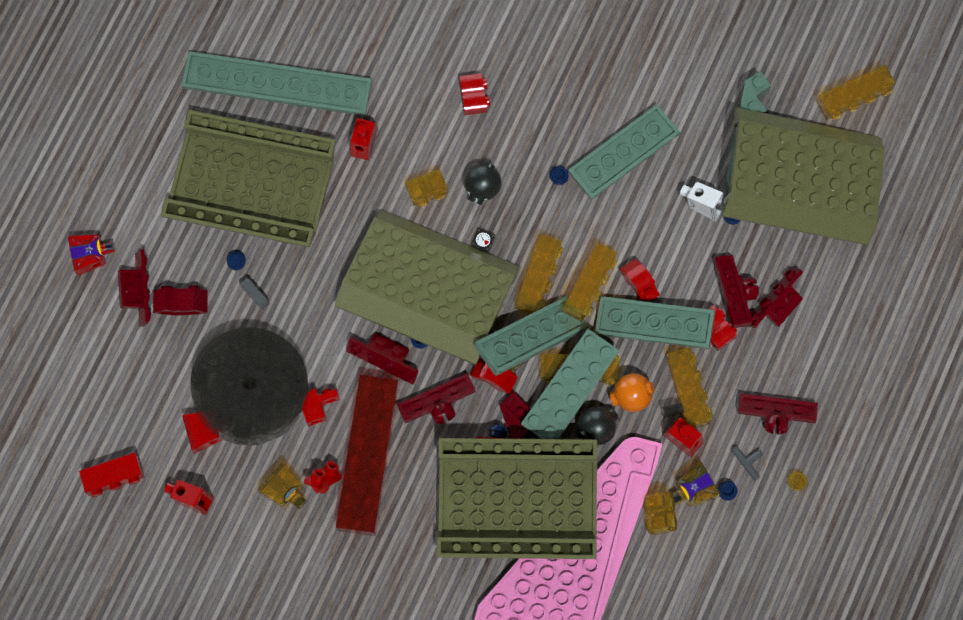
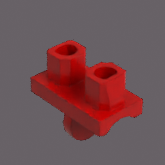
[304,460,343,494]

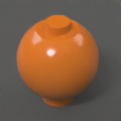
[610,373,655,412]

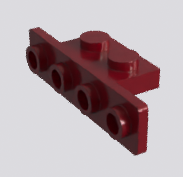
[118,249,151,327]
[748,268,803,328]
[346,333,419,385]

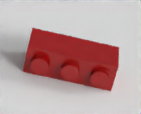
[79,452,145,497]

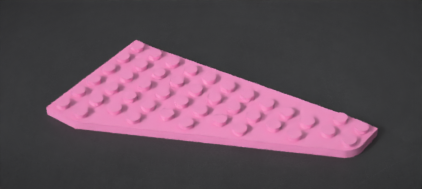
[474,437,662,620]

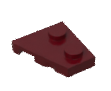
[500,392,531,439]

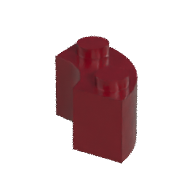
[153,286,208,316]

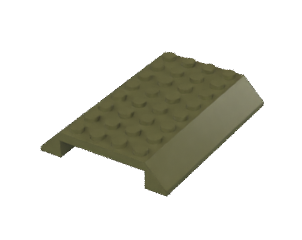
[722,107,885,245]
[161,110,336,248]
[335,210,521,365]
[437,438,597,559]

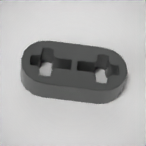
[239,277,270,310]

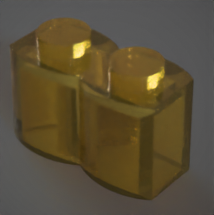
[405,169,449,207]
[644,491,677,535]

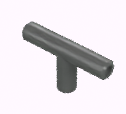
[731,446,763,481]

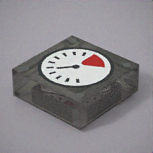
[471,228,496,253]

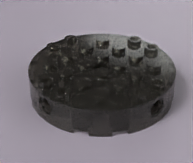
[190,327,308,446]

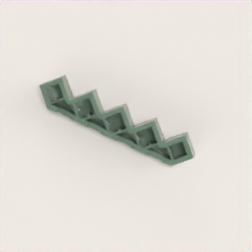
[725,71,771,193]

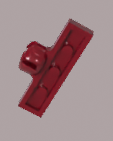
[713,255,759,328]
[397,374,476,424]
[738,393,818,435]

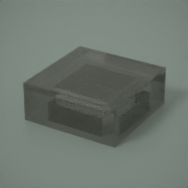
[661,403,683,418]

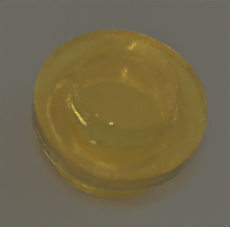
[788,472,808,491]

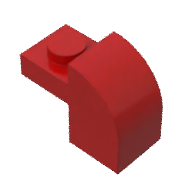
[619,259,660,302]
[470,359,518,394]
[302,388,340,427]

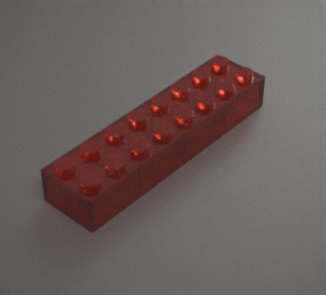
[336,375,399,536]

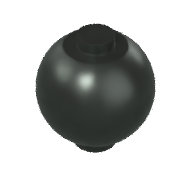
[464,162,502,205]
[577,407,618,446]

